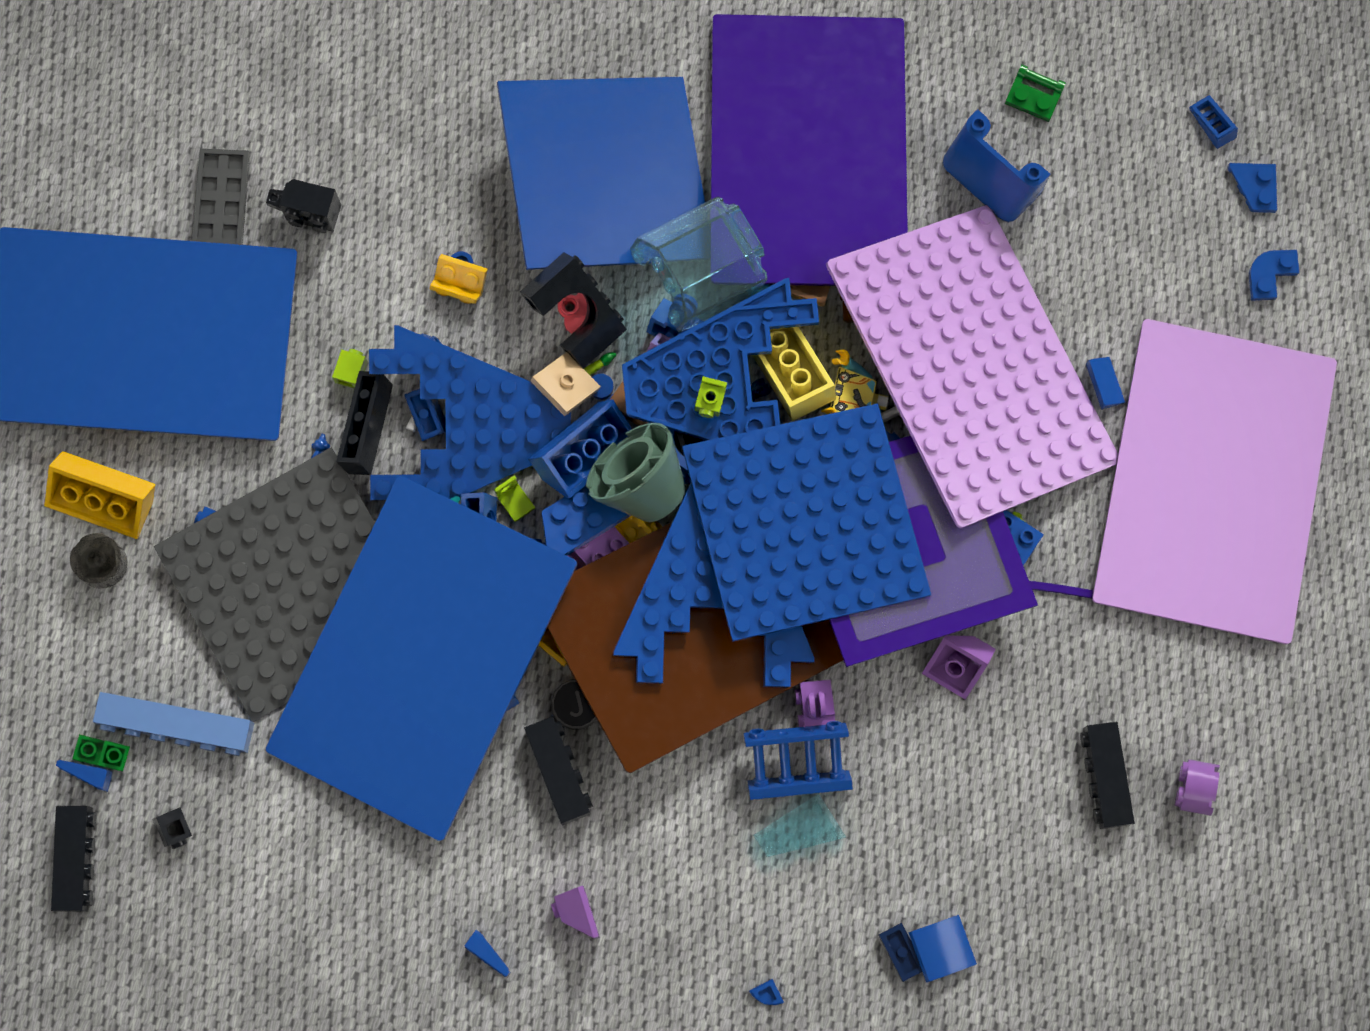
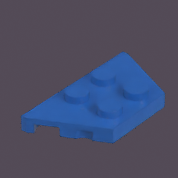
[541,486,631,556]

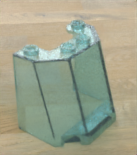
[630,197,767,332]

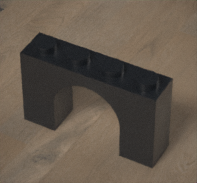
[520,252,627,369]

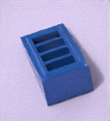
[1189,95,1238,149]
[56,760,113,792]
[464,930,511,977]

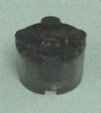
[70,533,128,589]

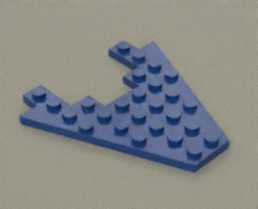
[622,278,819,441]
[369,325,571,500]
[613,482,814,688]

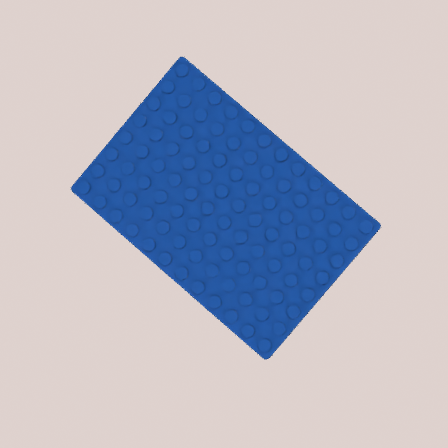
[0,227,297,441]
[266,476,577,841]

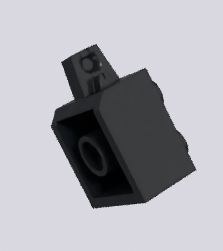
[266,179,341,233]

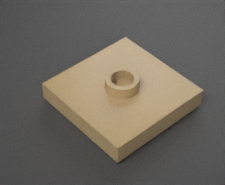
[531,352,601,416]

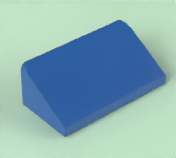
[1086,357,1125,410]
[404,388,445,441]

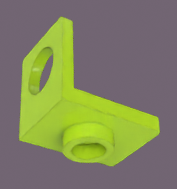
[494,475,535,522]

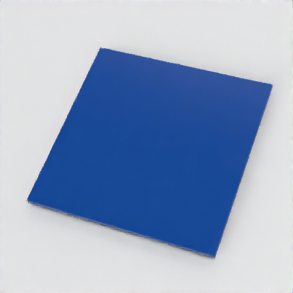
[497,77,711,270]
[682,403,931,642]

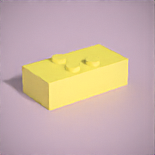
[752,327,836,421]

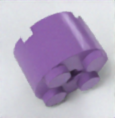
[1175,759,1220,816]

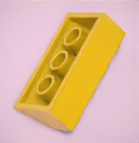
[44,451,156,539]

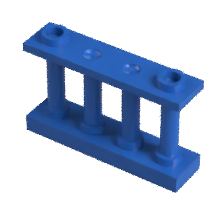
[743,721,853,800]

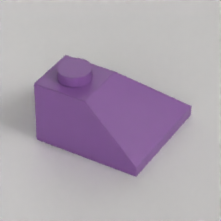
[922,635,996,700]
[551,886,600,939]

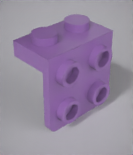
[568,527,629,570]

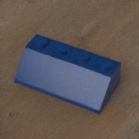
[528,399,632,499]

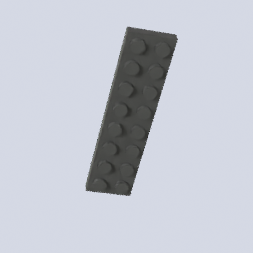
[192,148,250,245]

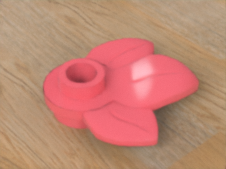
[558,293,587,334]

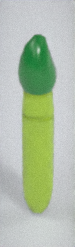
[584,352,616,376]

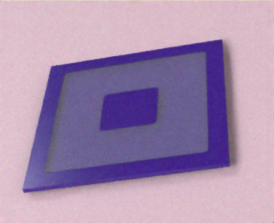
[829,435,1038,667]

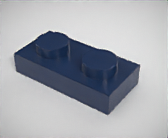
[878,923,922,982]

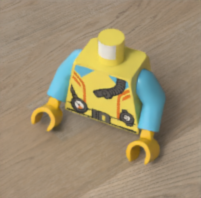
[821,349,889,414]

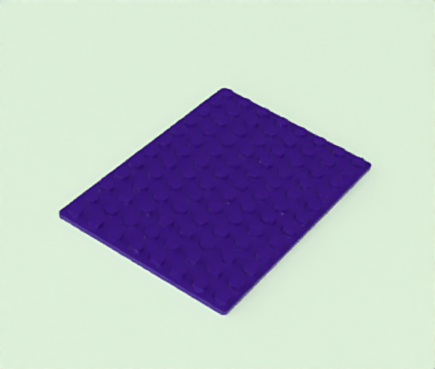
[710,14,908,286]

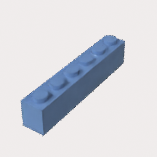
[93,692,254,756]

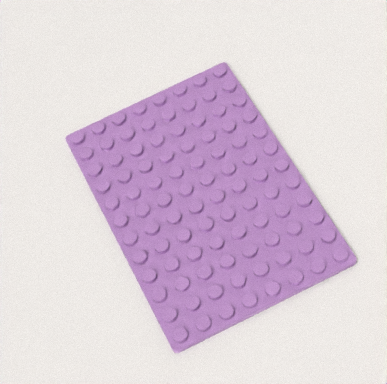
[826,205,1118,528]
[1092,319,1337,644]

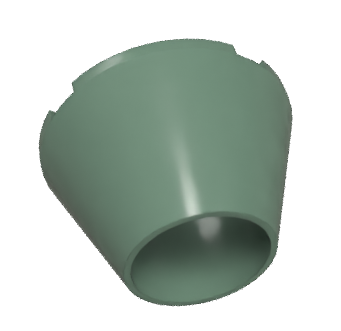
[586,423,686,522]

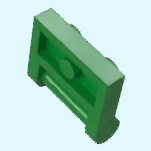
[1005,64,1066,122]

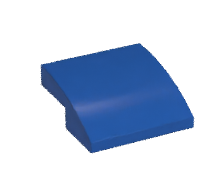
[908,915,977,983]

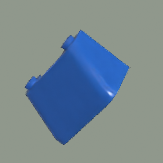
[943,109,1051,222]

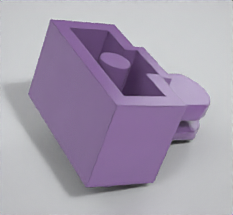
[795,680,835,727]

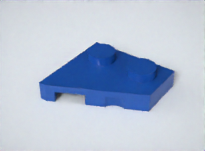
[1228,163,1277,213]

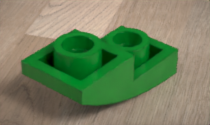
[72,734,130,772]

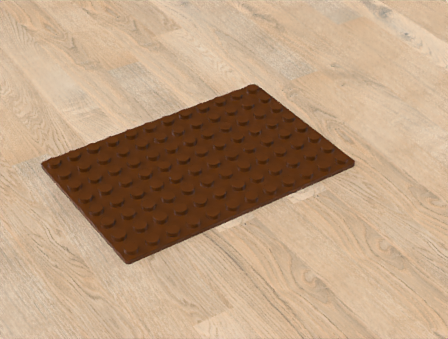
[547,522,843,773]

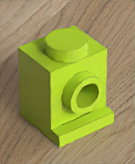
[694,376,727,418]

